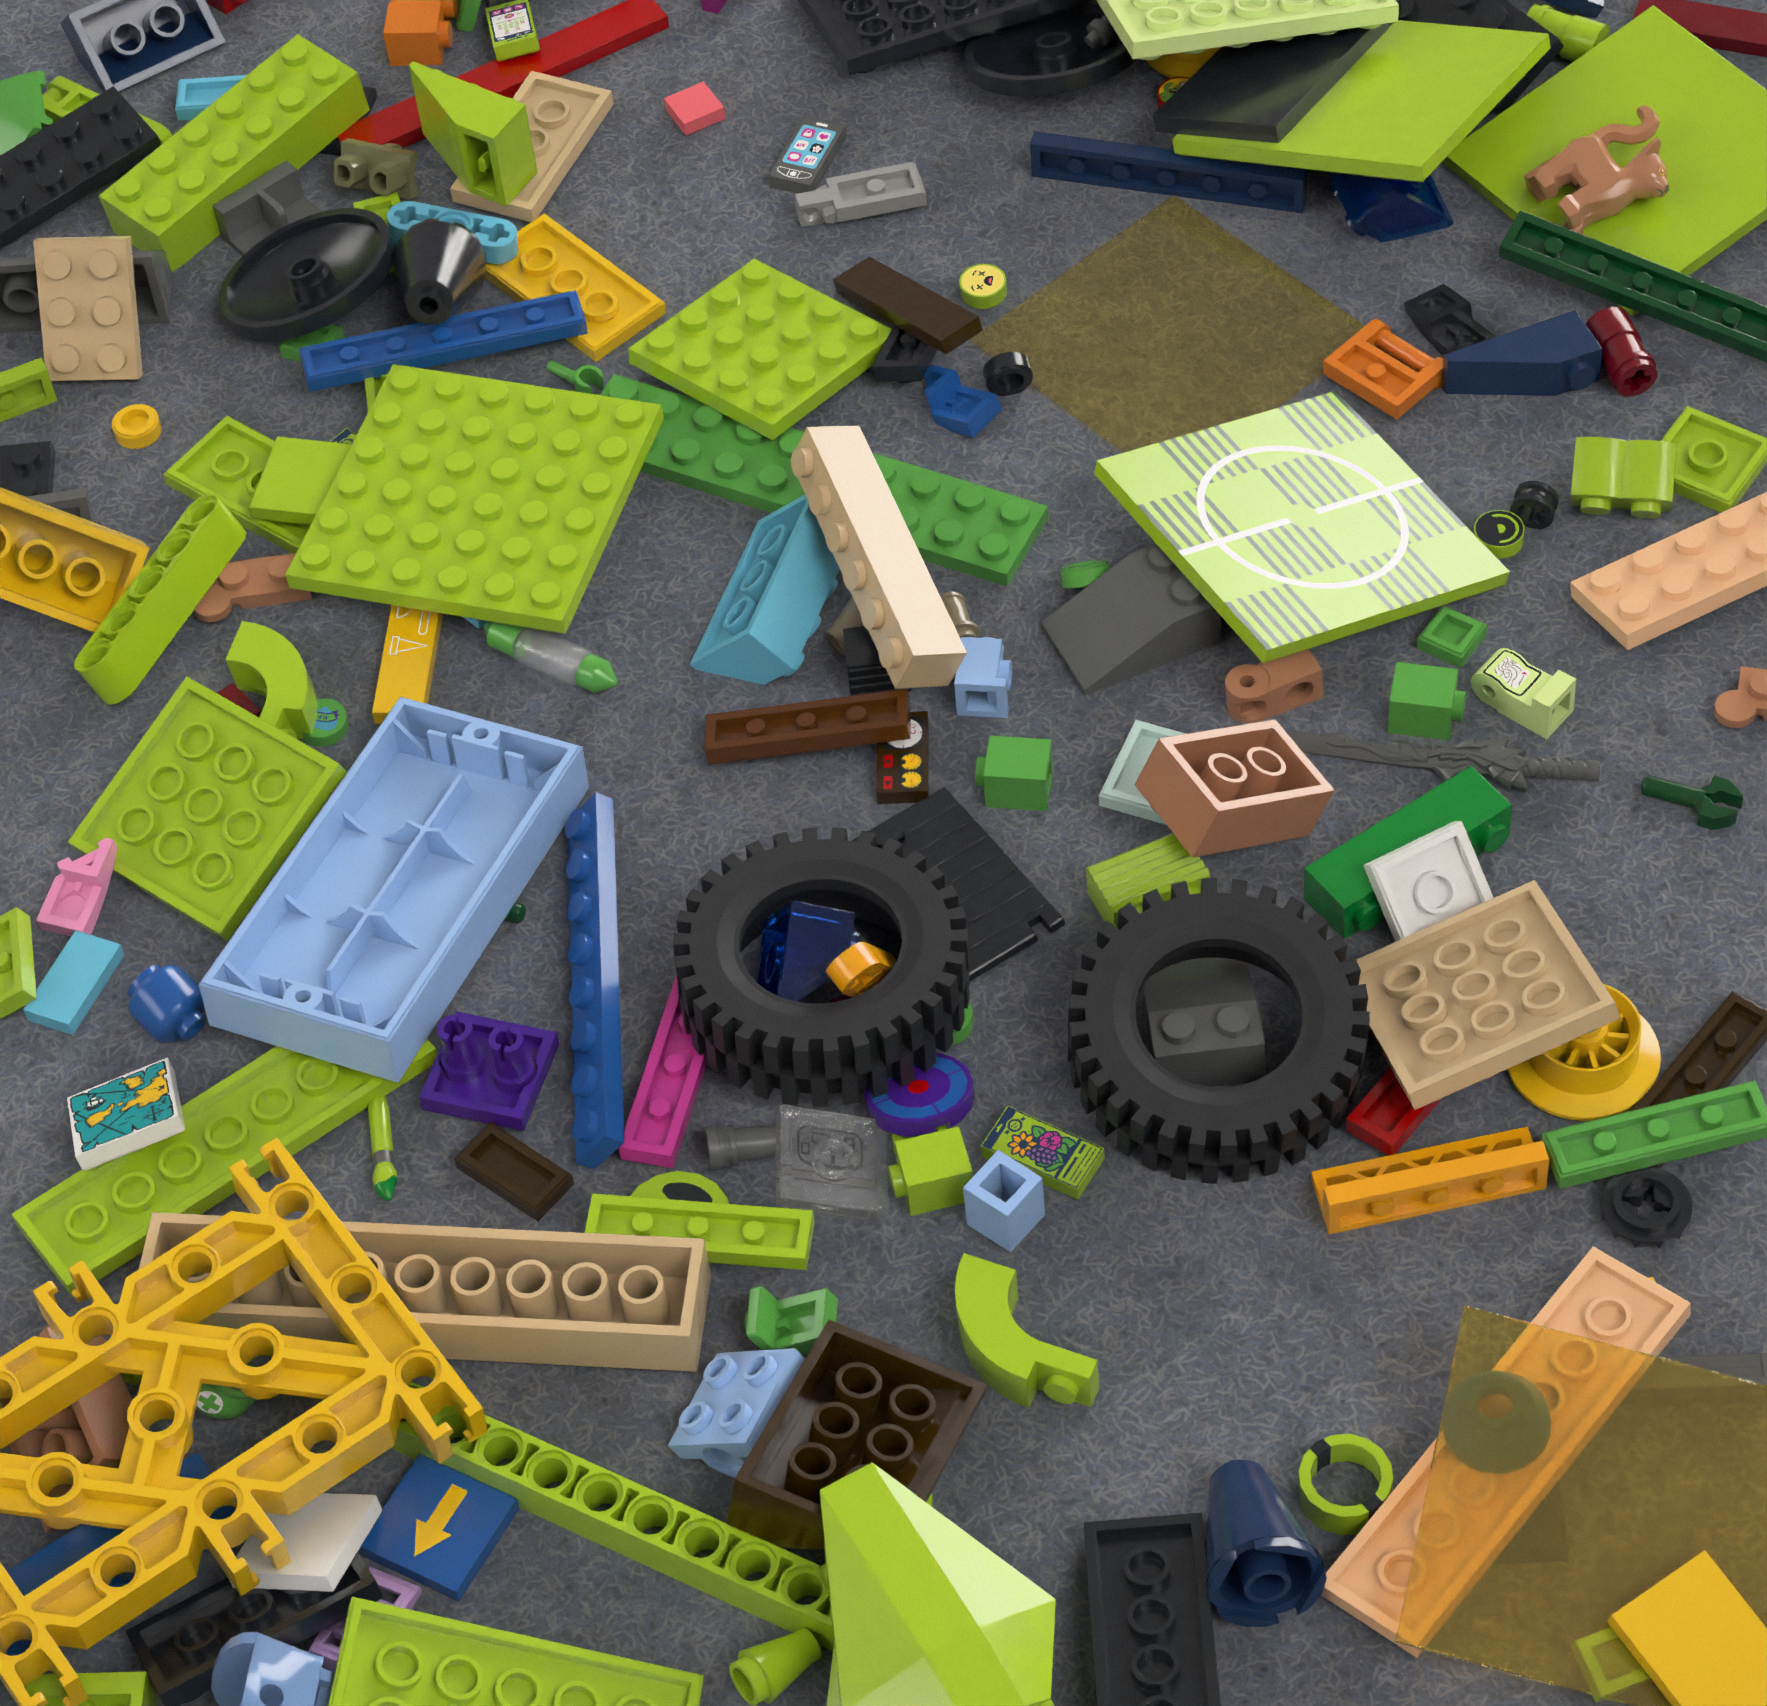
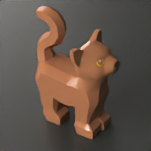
[1525,105,1669,234]

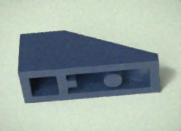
[1442,310,1602,396]

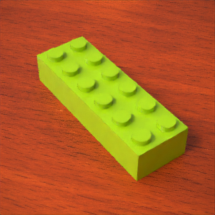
[99,34,370,273]

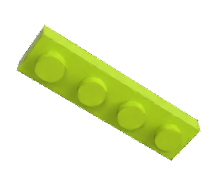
[585,1193,815,1270]

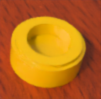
[112,404,162,449]

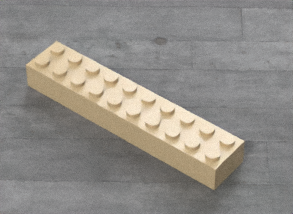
[138,1212,711,1372]

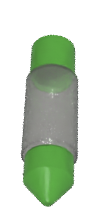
[484,621,618,693]

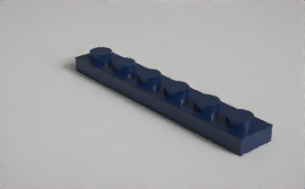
[1030,131,1307,214]

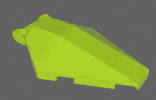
[819,1463,1056,1706]

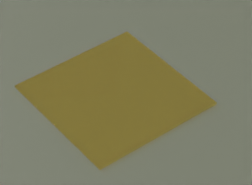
[971,195,1365,453]
[1395,1305,1767,1706]

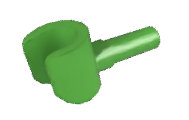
[546,360,603,394]

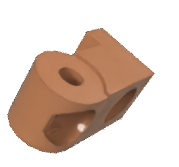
[1225,649,1323,724]

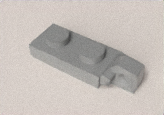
[795,162,927,227]

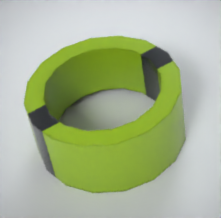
[1298,1434,1393,1535]

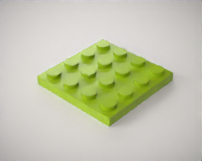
[628,258,892,440]
[68,676,347,942]

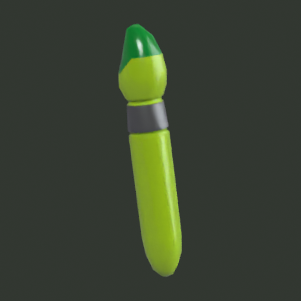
[368,1094,397,1201]

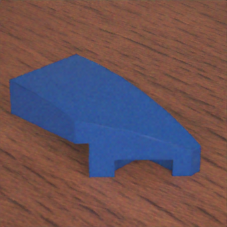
[924,364,1003,438]

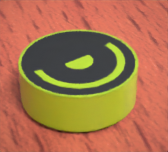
[1474,510,1525,559]

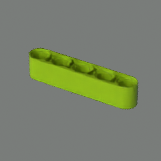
[74,494,246,705]

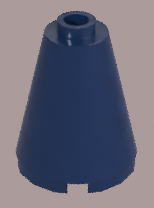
[1206,1459,1327,1627]

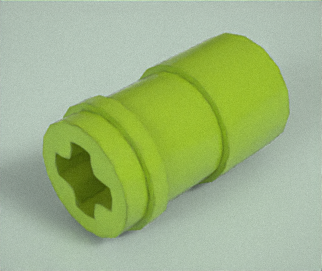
[1527,4,1610,62]

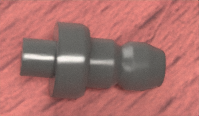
[1084,15,1115,48]

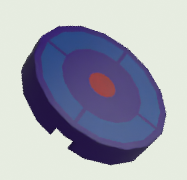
[864,1052,975,1137]

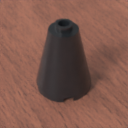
[393,219,486,325]

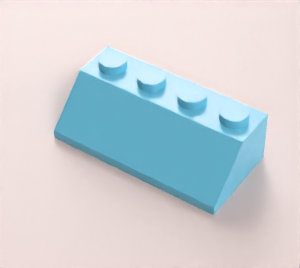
[690,494,840,685]

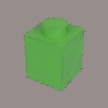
[1388,662,1467,740]
[975,736,1053,811]

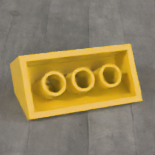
[0,487,150,632]

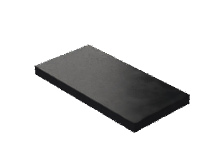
[1153,0,1403,143]

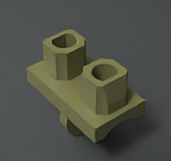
[334,138,418,200]

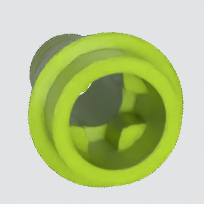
[729,1627,822,1706]

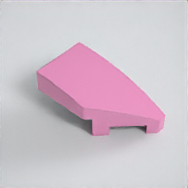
[36,838,117,936]

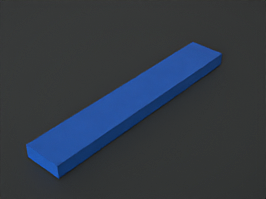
[299,290,588,392]

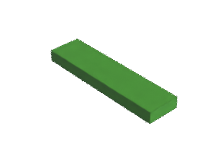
[1541,1081,1767,1189]

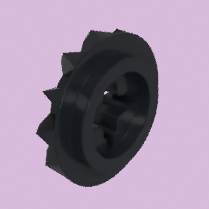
[1601,1167,1693,1249]

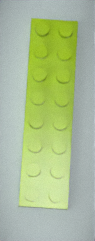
[12,1039,438,1297]

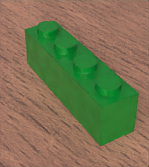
[1304,766,1512,939]

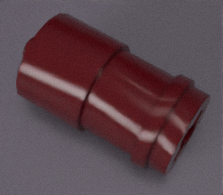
[1586,307,1658,397]

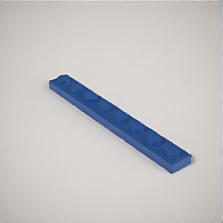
[565,792,624,1169]

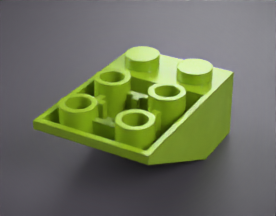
[409,61,538,207]

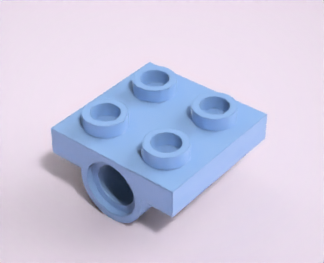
[668,1348,805,1478]

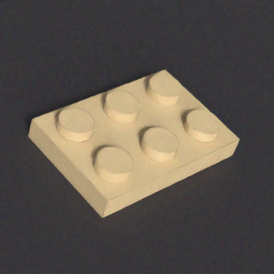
[33,236,143,381]

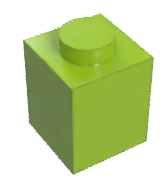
[888,1126,973,1216]

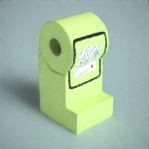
[1471,648,1576,739]

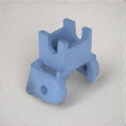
[211,1632,333,1706]

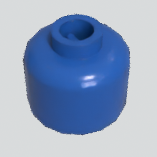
[128,965,207,1043]

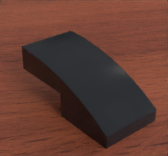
[1404,284,1497,356]

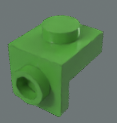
[744,1286,838,1356]

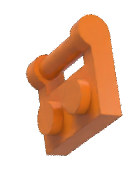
[1323,319,1443,420]

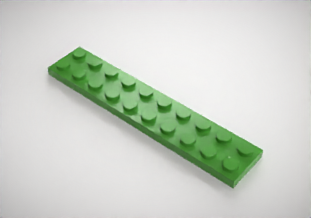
[600,374,1049,587]

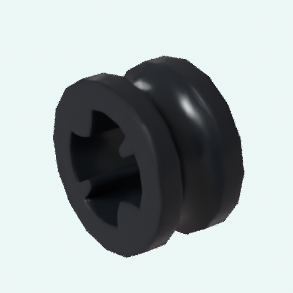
[1510,481,1559,529]

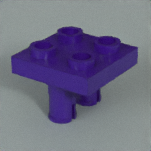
[419,1011,559,1131]

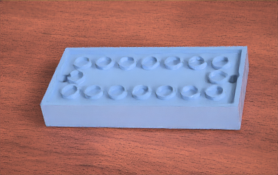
[199,697,589,1083]

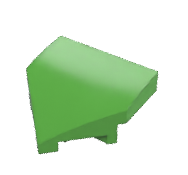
[0,70,53,155]

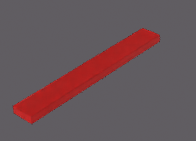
[336,0,669,148]

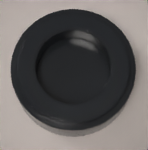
[983,352,1033,396]

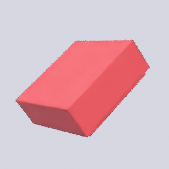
[664,81,726,136]

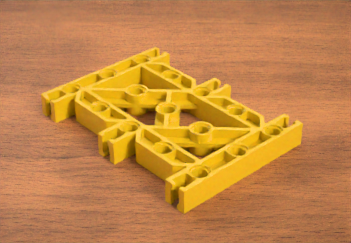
[0,1137,488,1706]

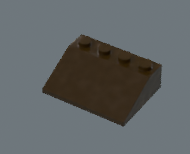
[727,1320,988,1550]

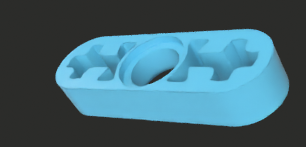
[387,201,518,264]

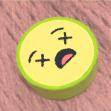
[959,264,1007,309]

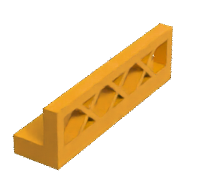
[1311,1126,1549,1234]

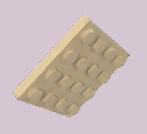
[1356,880,1620,1110]

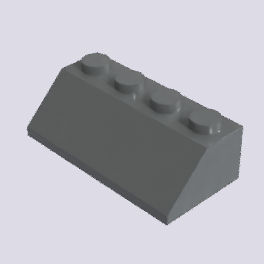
[0,250,174,333]

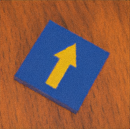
[359,1453,520,1601]

